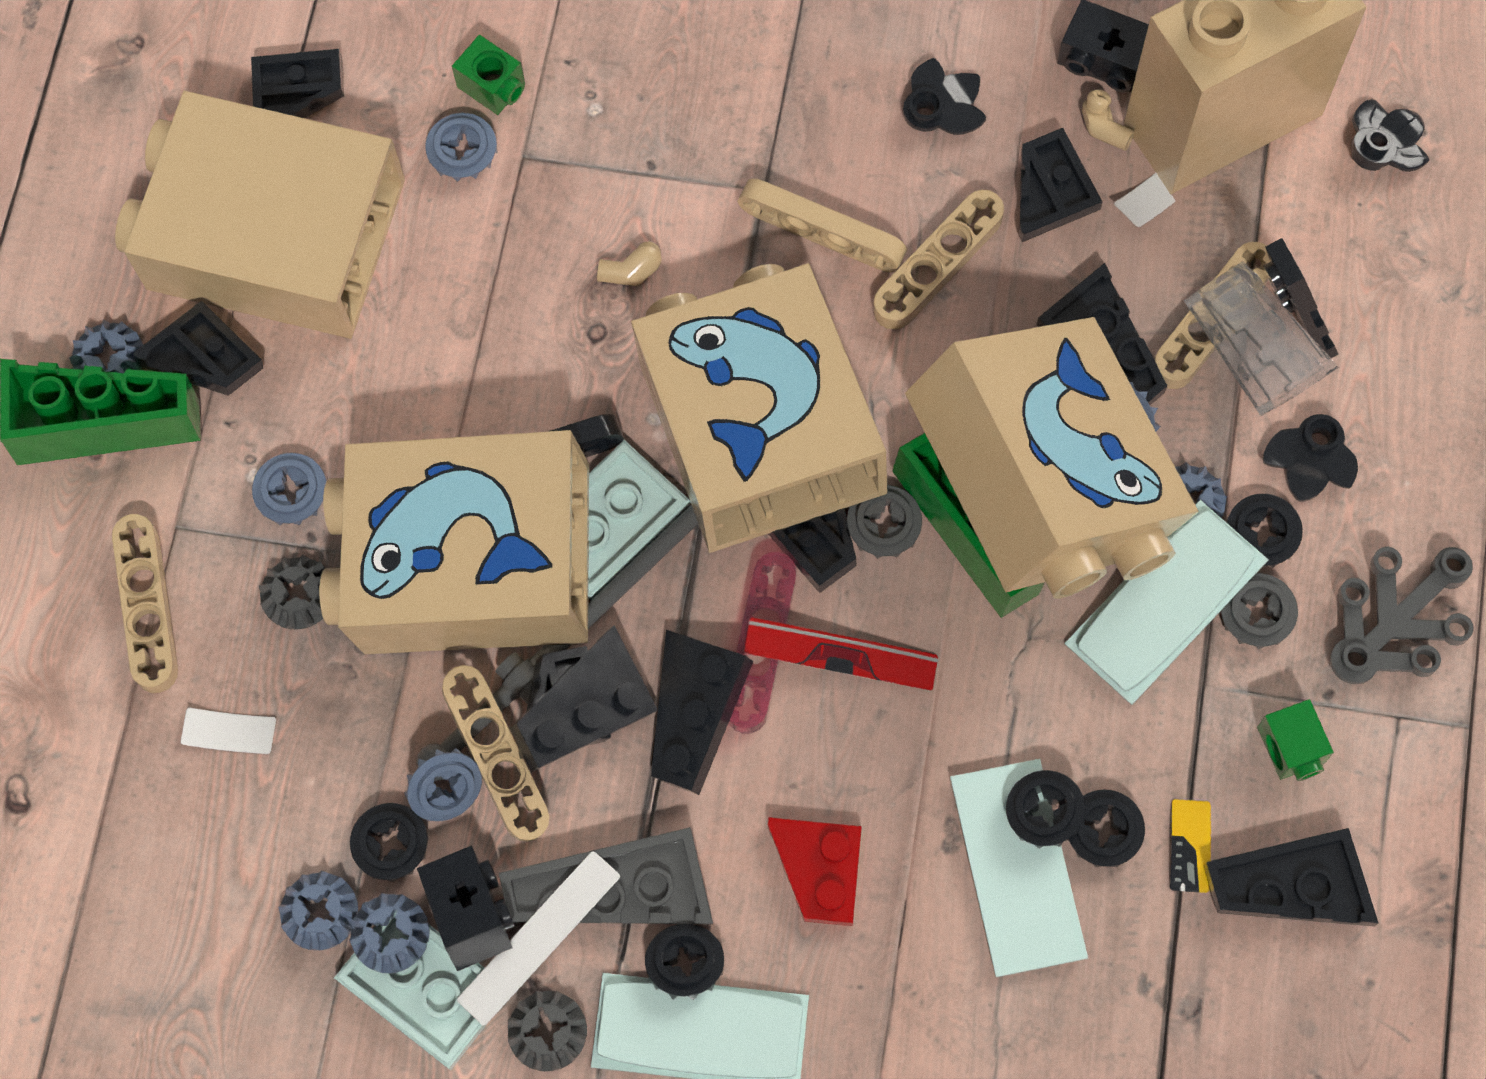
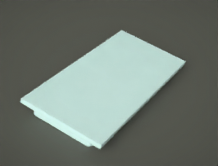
[1064,500,1268,705]
[950,759,1088,977]
[591,973,809,1079]

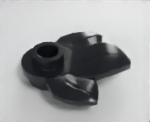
[903,58,986,135]
[1352,99,1430,172]
[1263,414,1358,502]

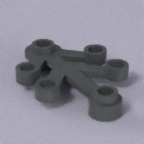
[1330,547,1474,684]

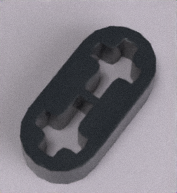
[548,414,624,458]

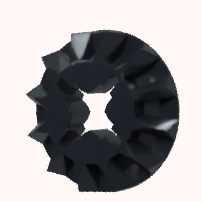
[1226,494,1303,568]
[1006,770,1085,849]
[1068,789,1145,867]
[350,803,429,882]
[645,924,724,1000]

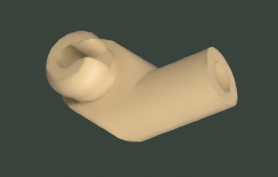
[1082,89,1135,151]
[597,241,662,286]

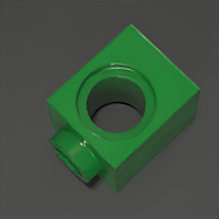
[451,34,525,115]
[1257,699,1334,781]

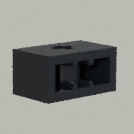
[1057,0,1149,93]
[417,845,514,971]

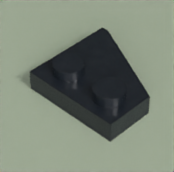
[251,49,344,118]
[133,301,263,396]

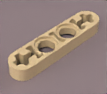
[737,179,907,273]
[873,190,1004,330]
[1155,242,1270,389]
[112,514,178,693]
[442,665,550,842]

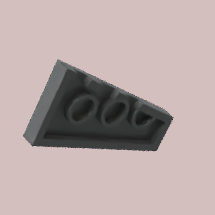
[499,827,713,925]

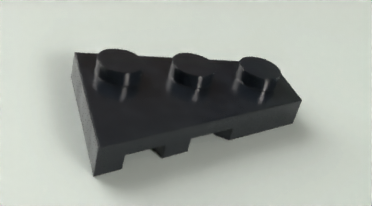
[1263,238,1339,363]
[1036,263,1167,405]
[510,625,658,772]
[651,630,753,795]
[1203,828,1379,927]

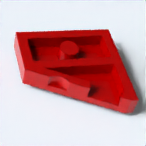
[768,817,862,926]

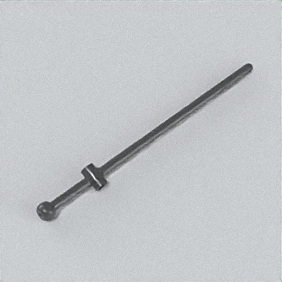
[416,505,698,781]

